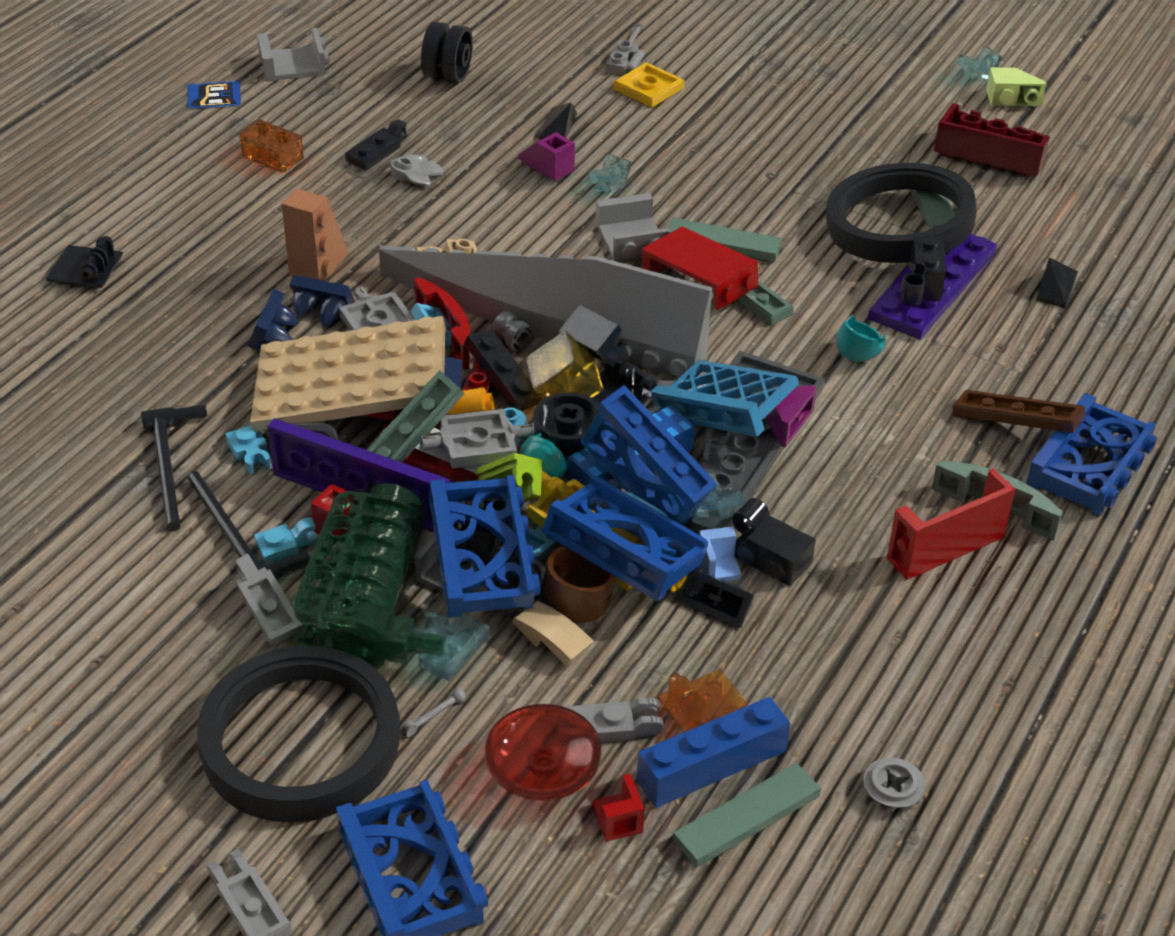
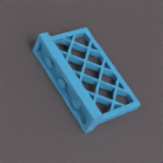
[651,360,799,437]

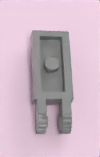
[556,697,664,745]
[206,849,292,936]

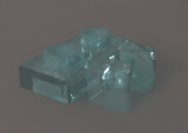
[407,610,490,682]

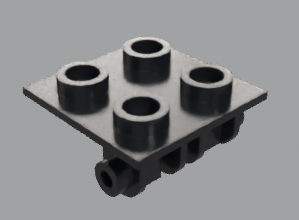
[46,236,123,288]
[575,358,657,405]

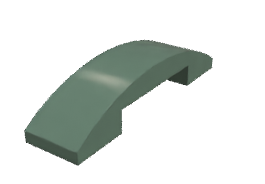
[932,461,1063,541]

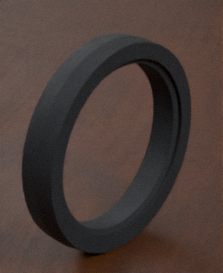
[826,163,977,263]
[197,646,401,822]

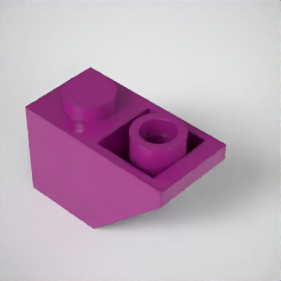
[518,132,575,181]

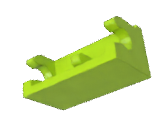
[476,453,542,502]

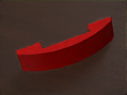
[414,278,471,370]

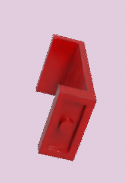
[642,226,759,310]
[886,469,1015,580]

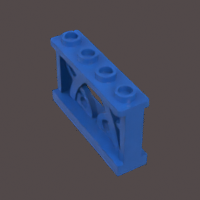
[581,385,718,526]
[1026,393,1157,517]
[429,475,540,618]
[542,476,708,602]
[336,779,488,936]

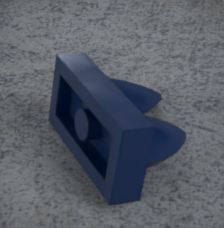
[289,275,355,327]
[247,289,299,351]

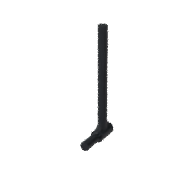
[141,404,208,531]
[188,471,311,580]

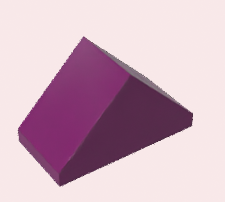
[766,385,817,448]

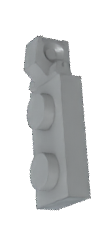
[235,554,304,647]

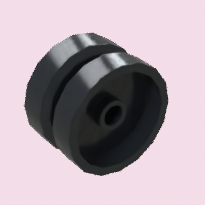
[421,21,473,83]
[534,393,599,473]

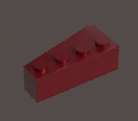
[933,103,1050,176]

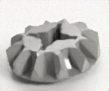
[862,758,926,812]

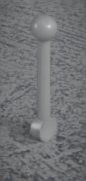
[402,689,466,737]

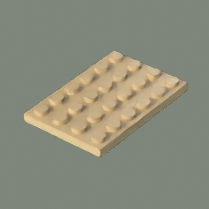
[250,316,445,432]

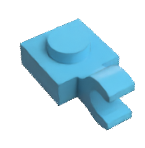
[254,517,318,562]

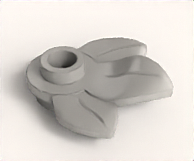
[390,154,444,186]

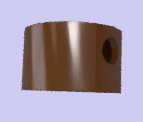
[541,546,616,623]

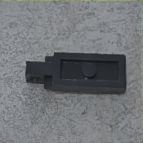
[345,119,407,170]

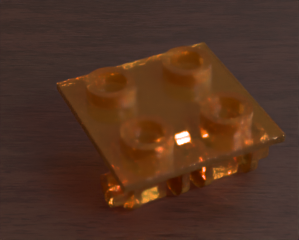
[657,669,748,733]

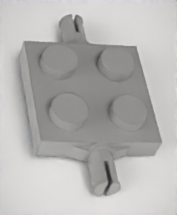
[339,286,415,331]
[421,409,534,469]

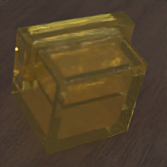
[526,330,603,400]

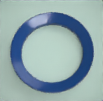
[1090,418,1139,449]

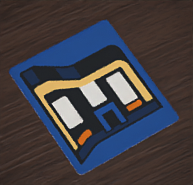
[188,81,241,109]

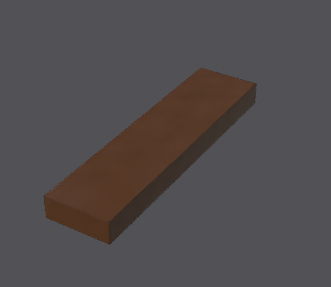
[952,390,1086,433]

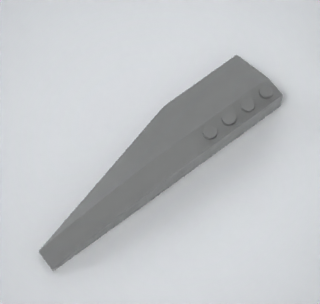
[379,246,712,377]

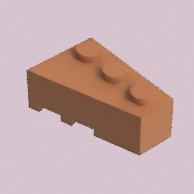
[281,189,349,281]

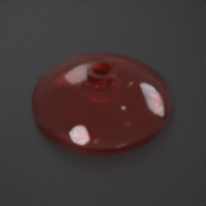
[485,704,601,801]

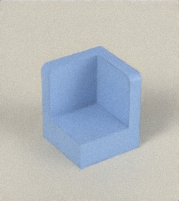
[699,526,741,581]

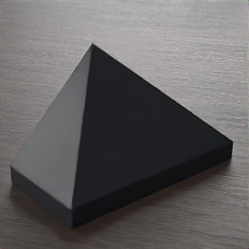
[539,102,577,140]
[1036,257,1078,308]
[678,569,755,628]

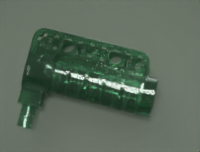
[293,484,446,669]

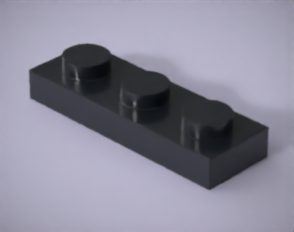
[464,330,542,410]

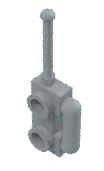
[605,24,644,76]

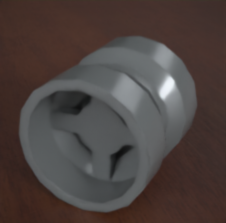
[491,310,534,351]

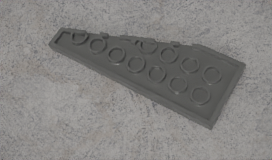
[691,350,825,534]

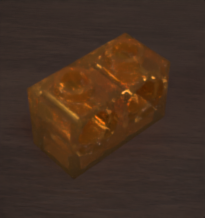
[239,119,304,173]

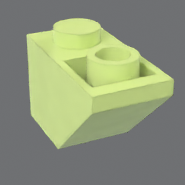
[986,67,1046,106]

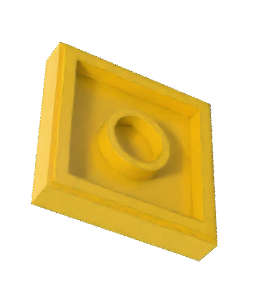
[613,62,685,108]

